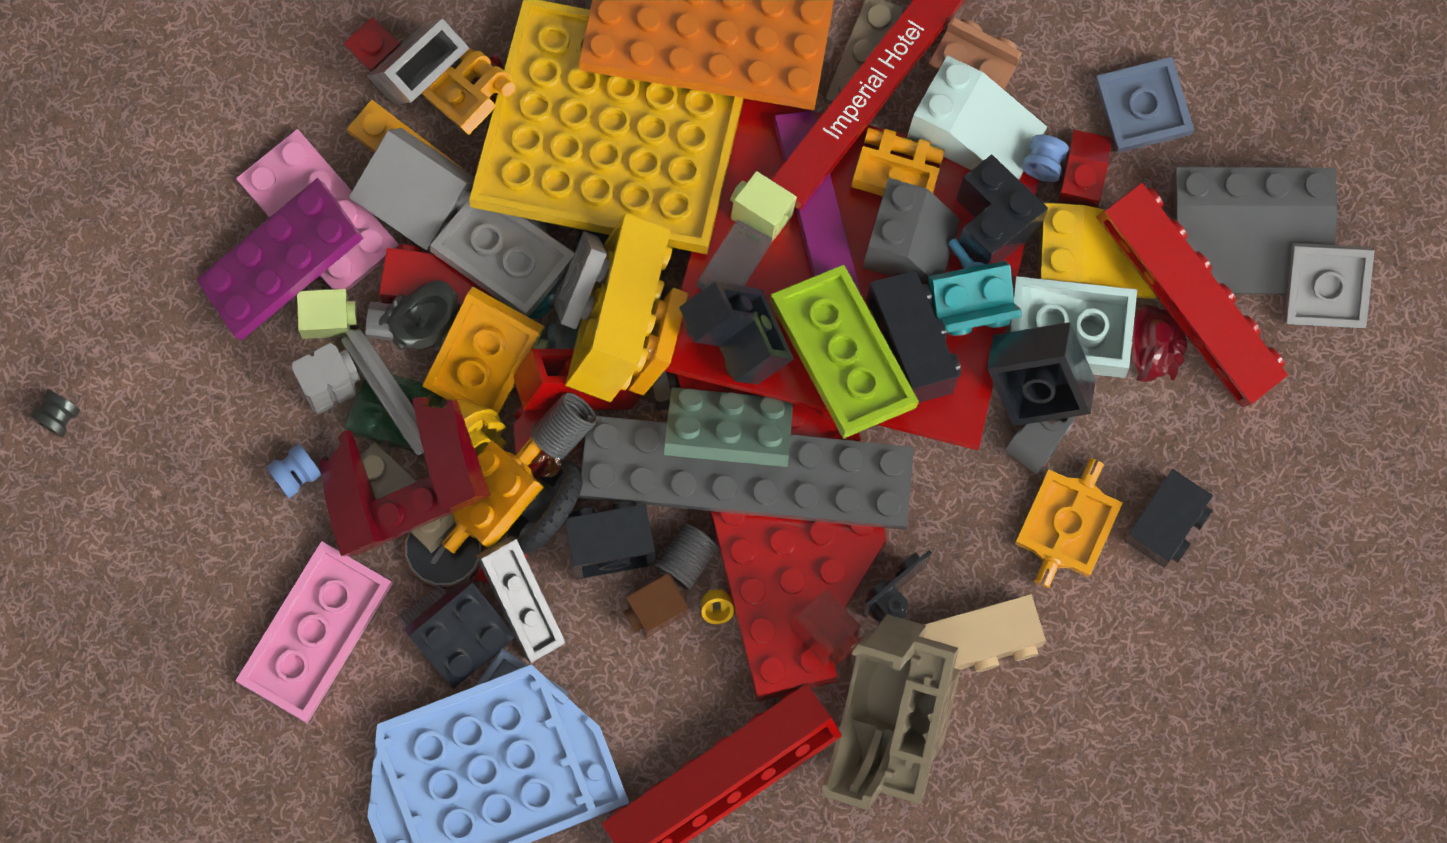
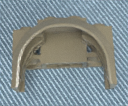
[822,614,961,810]

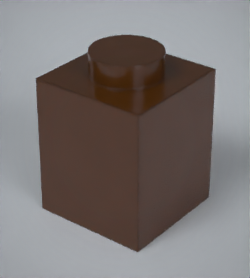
[623,573,689,638]

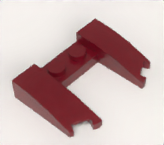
[319,397,491,556]

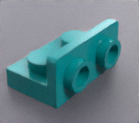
[928,261,1022,335]

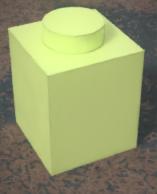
[730,171,797,244]
[297,289,357,339]

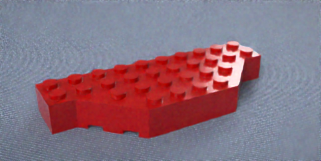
[675,374,887,702]

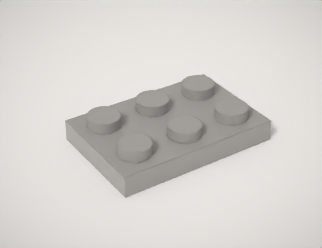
[430,200,574,317]

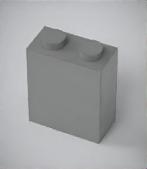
[367,18,469,105]
[349,128,475,250]

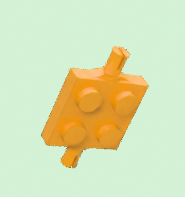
[441,437,544,554]
[1015,458,1123,589]

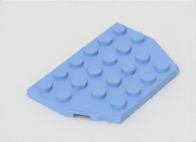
[367,664,630,843]

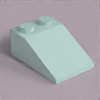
[907,55,1047,179]
[1010,276,1137,378]

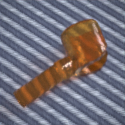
[532,441,581,477]

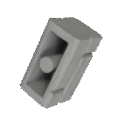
[291,343,361,414]

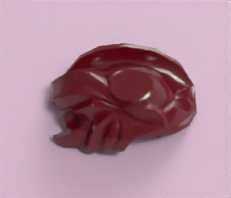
[1131,305,1187,382]

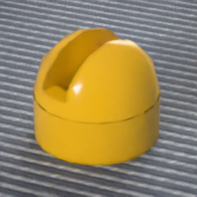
[700,588,734,624]

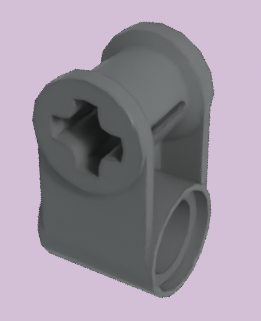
[1005,417,1075,475]

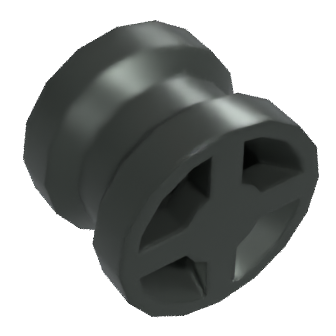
[29,389,81,438]

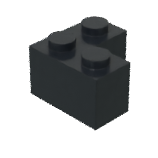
[956,154,1048,265]
[679,281,794,385]

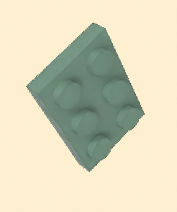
[664,388,793,467]

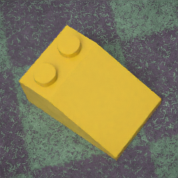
[1037,203,1156,299]

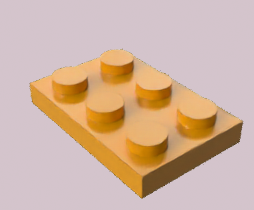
[423,287,544,415]

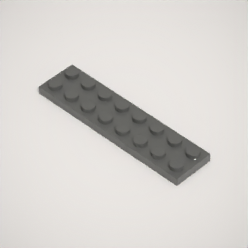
[579,415,914,530]

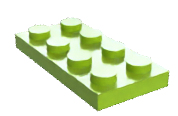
[770,265,919,439]

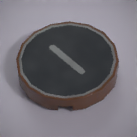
[403,532,484,589]

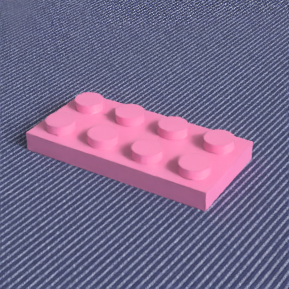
[236,129,399,291]
[236,541,392,724]

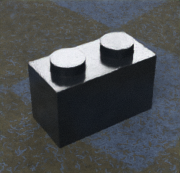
[1124,468,1213,568]

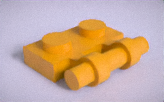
[421,48,515,135]
[851,128,945,196]

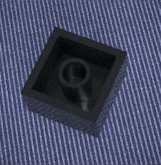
[987,322,1096,426]
[565,500,655,580]

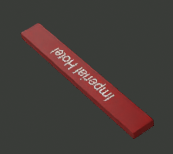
[771,0,966,210]

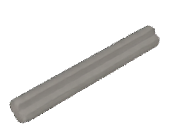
[342,329,424,455]

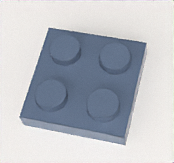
[1095,57,1194,154]

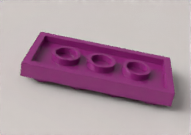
[196,178,364,341]

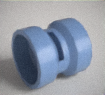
[265,443,321,499]

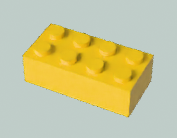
[565,213,672,402]

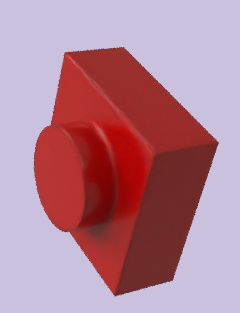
[344,17,400,72]

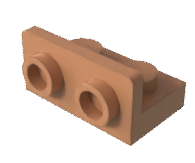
[928,17,1022,90]

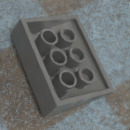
[1170,167,1337,295]

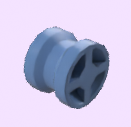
[1022,134,1070,182]

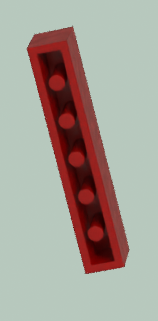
[1096,183,1289,407]
[601,683,842,843]

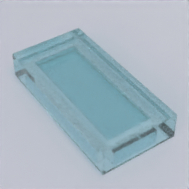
[697,219,773,290]

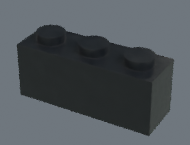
[865,270,961,403]

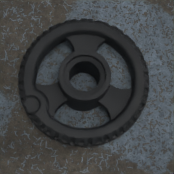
[507,460,583,554]

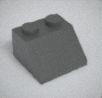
[862,178,960,287]

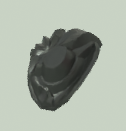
[379,280,459,350]

